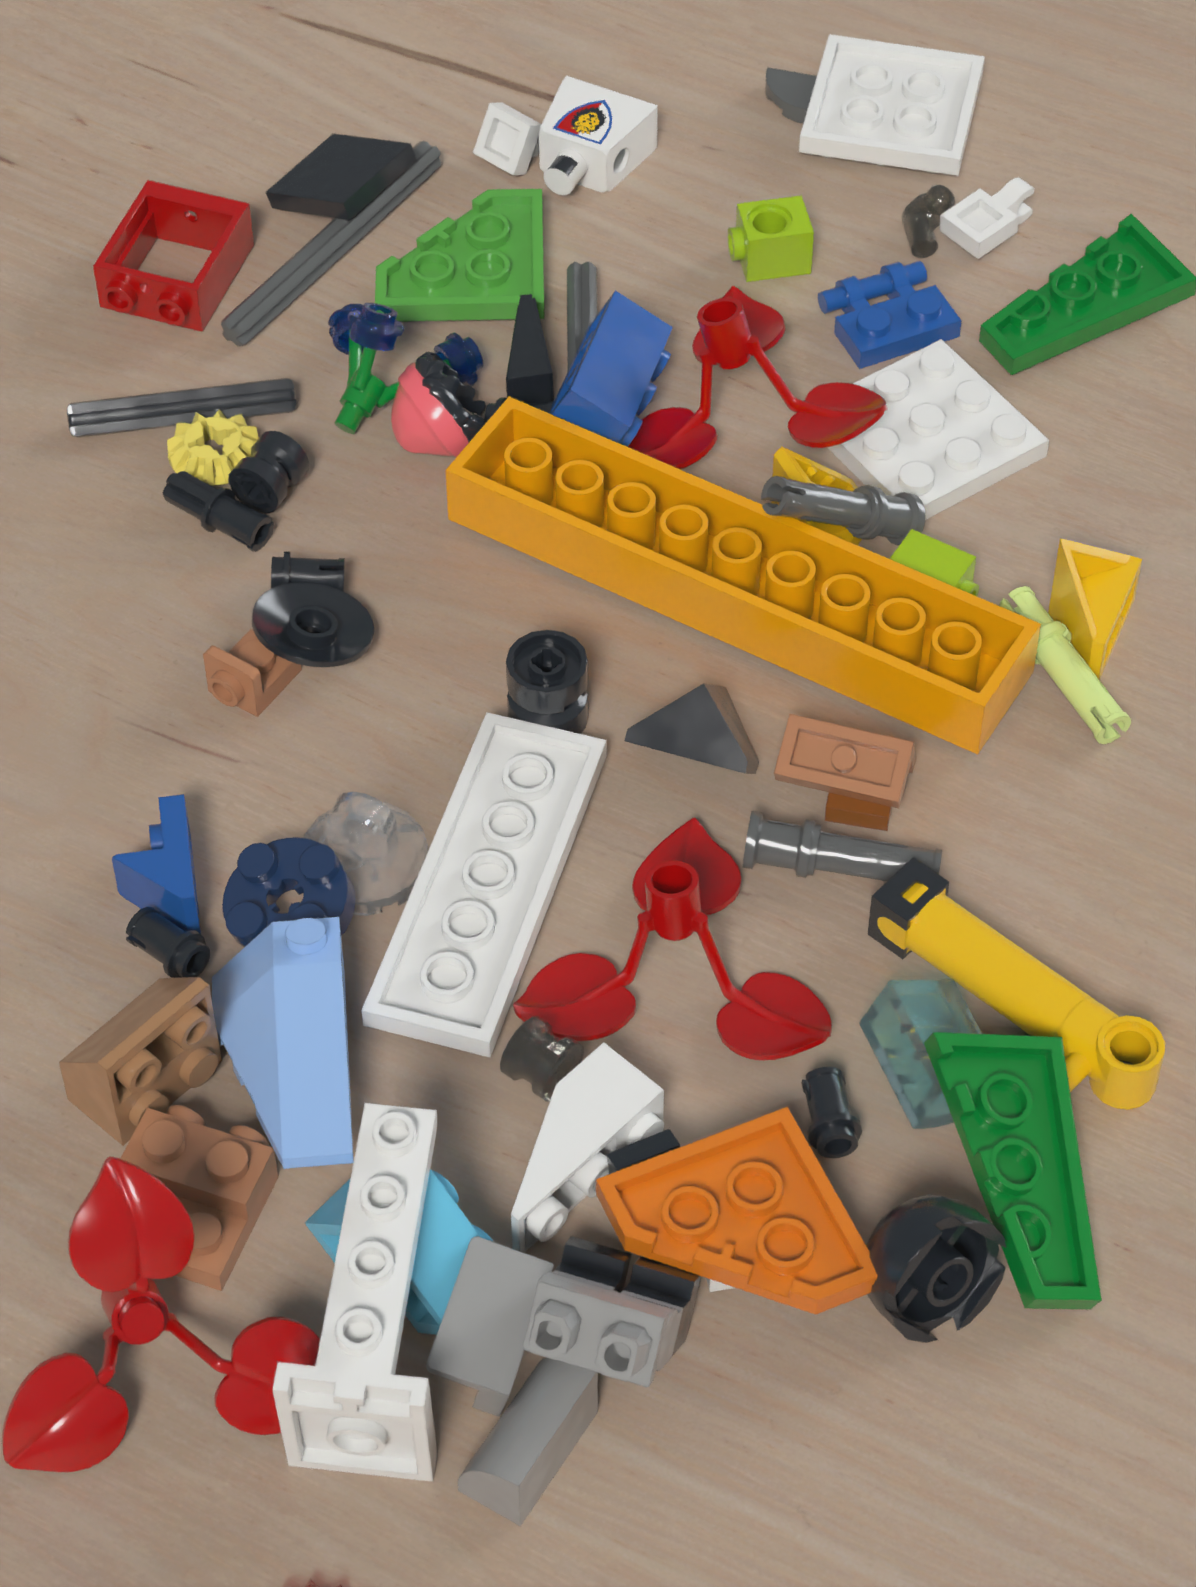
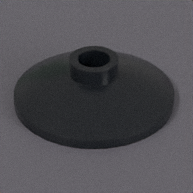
[251,582,374,667]

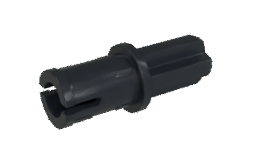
[162,471,274,551]

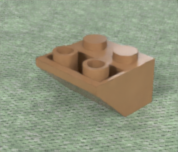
[59,977,222,1146]

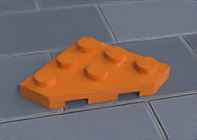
[596,1106,878,1315]

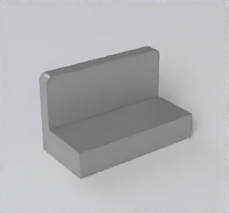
[426,1236,554,1417]

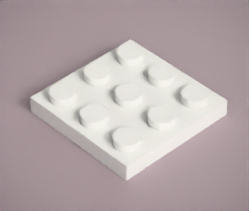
[799,34,985,176]
[827,339,1049,520]

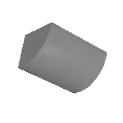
[458,1358,598,1526]

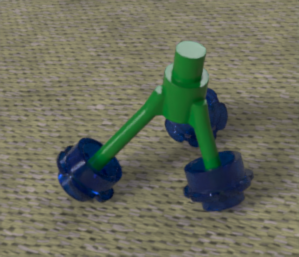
[328,303,483,434]

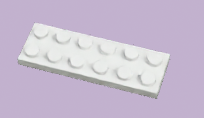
[362,712,607,1057]

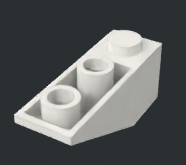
[511,1042,664,1253]

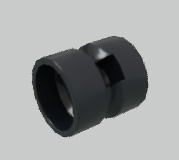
[506,630,588,734]

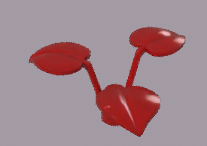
[628,286,888,469]
[513,818,832,1061]
[2,1157,320,1472]

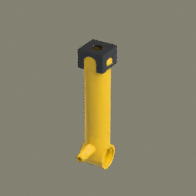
[868,856,1165,1110]

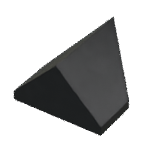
[624,683,759,774]

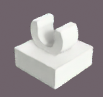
[473,102,542,176]

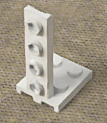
[273,1103,437,1482]

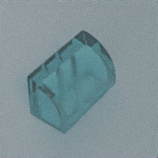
[859,979,983,1129]

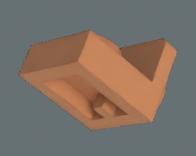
[203,629,302,717]

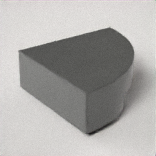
[765,67,817,123]

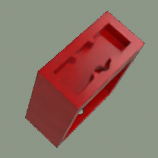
[93,180,254,332]

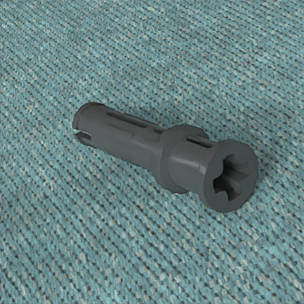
[761,476,925,545]
[743,811,942,881]

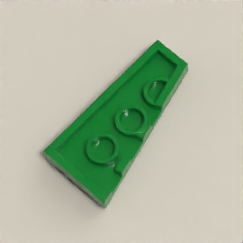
[979,213,1196,375]
[924,1032,1102,1310]

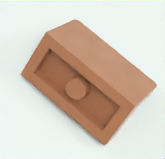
[774,714,916,809]

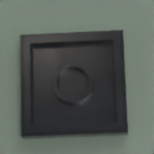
[265,133,417,220]

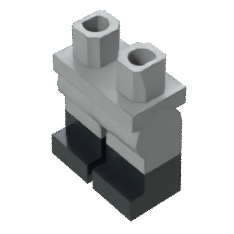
[522,1236,701,1388]

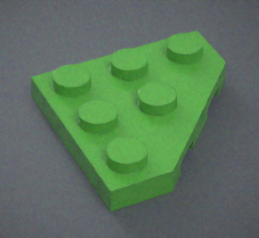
[375,189,544,322]

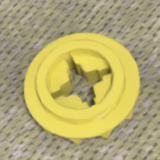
[167,409,259,486]

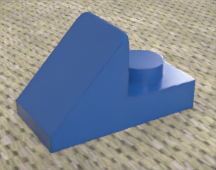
[112,794,201,934]

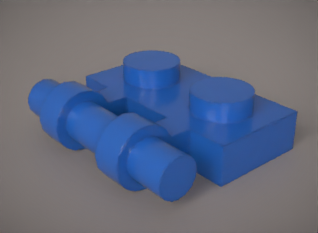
[818,261,962,369]

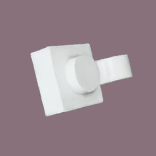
[940,177,1034,259]

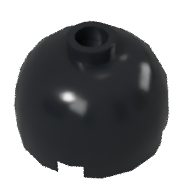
[866,1195,1007,1343]

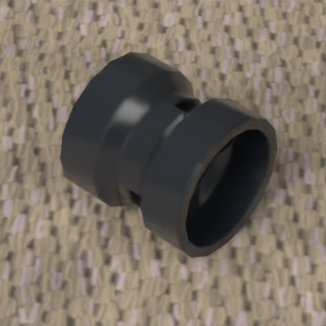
[228,430,309,514]

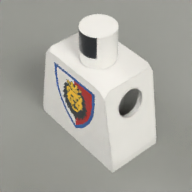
[539,76,658,195]

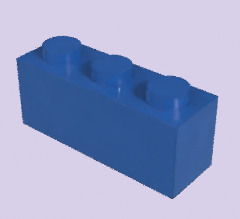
[549,290,673,447]

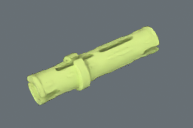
[999,586,1131,744]

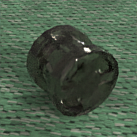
[500,1016,584,1102]

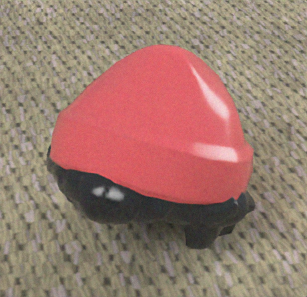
[391,351,486,457]

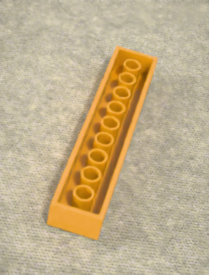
[445,397,1041,755]

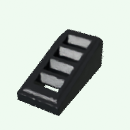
[506,294,554,403]

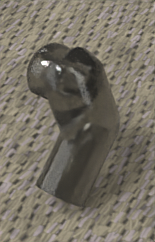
[902,184,955,259]

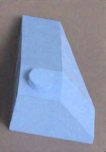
[212,917,354,1169]

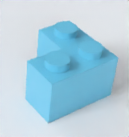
[305,1169,494,1335]

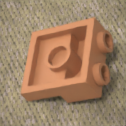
[120,1105,278,1291]

